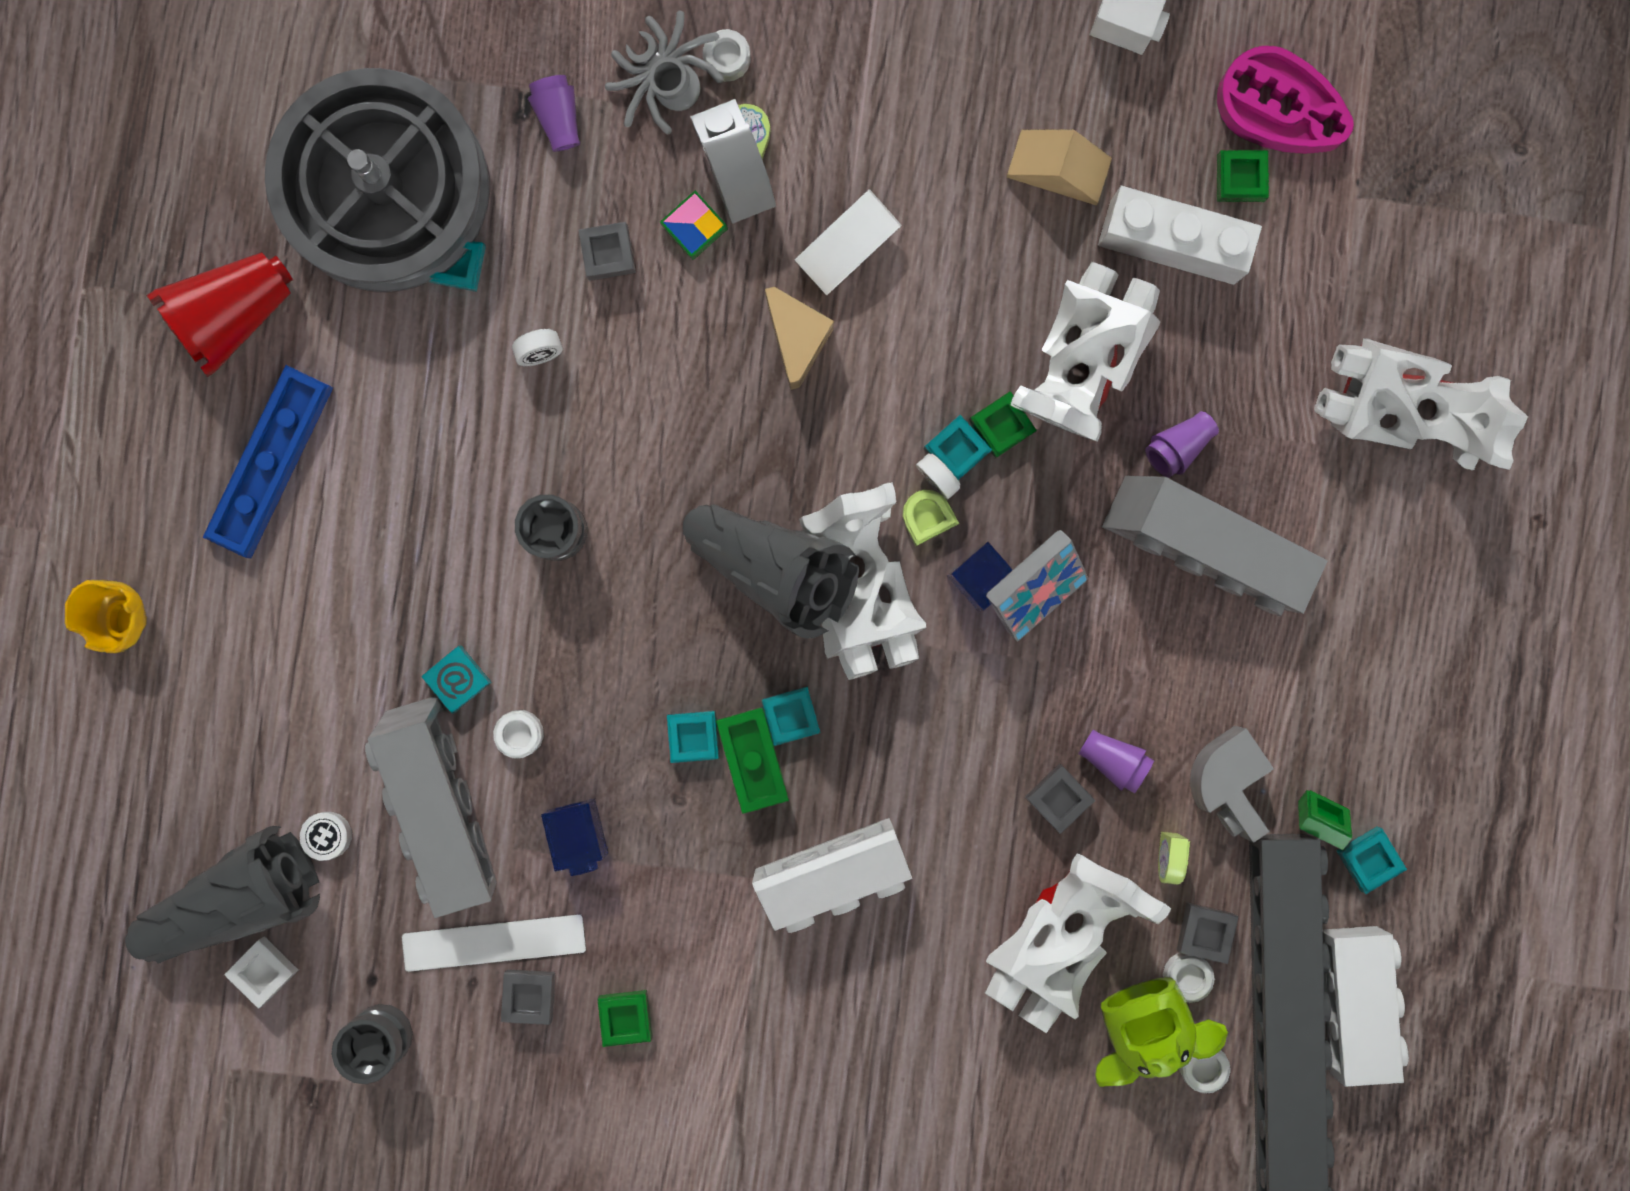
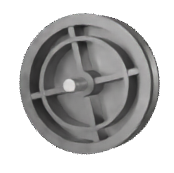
[265,68,489,292]

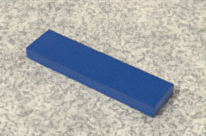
[203,365,333,559]

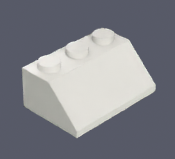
[752,818,912,933]

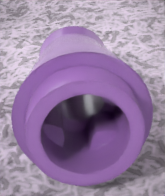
[528,75,580,152]
[1145,411,1219,478]
[1078,730,1154,794]

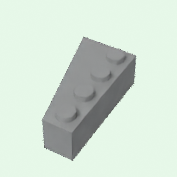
[1102,476,1328,616]
[365,696,497,918]

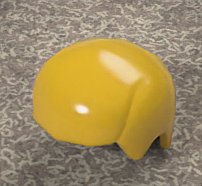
[64,580,147,653]

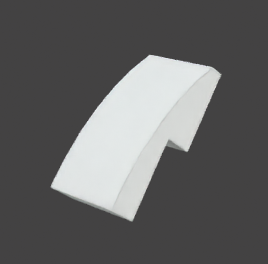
[794,189,902,295]

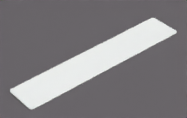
[402,915,586,972]

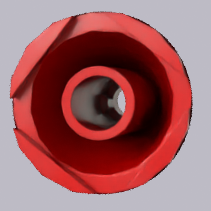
[146,252,293,377]

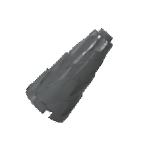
[683,504,859,639]
[125,826,320,963]

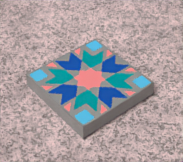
[986,530,1089,642]

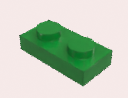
[716,707,789,814]

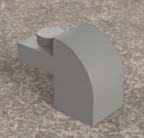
[690,99,776,224]
[1190,726,1274,843]

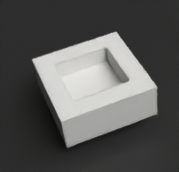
[224,936,298,1009]

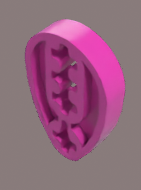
[1217,46,1354,154]

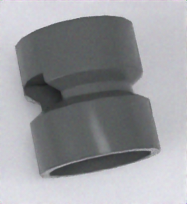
[515,495,587,561]
[331,1004,413,1084]

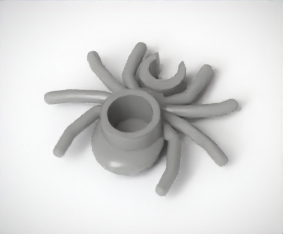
[605,10,724,135]

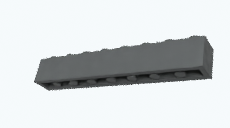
[1249,834,1335,1191]

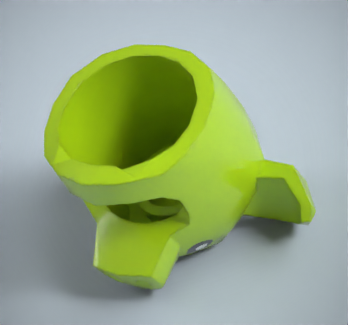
[1095,977,1228,1087]

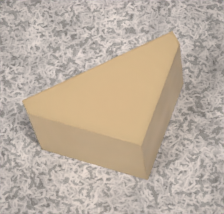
[1006,130,1112,205]
[765,287,834,390]

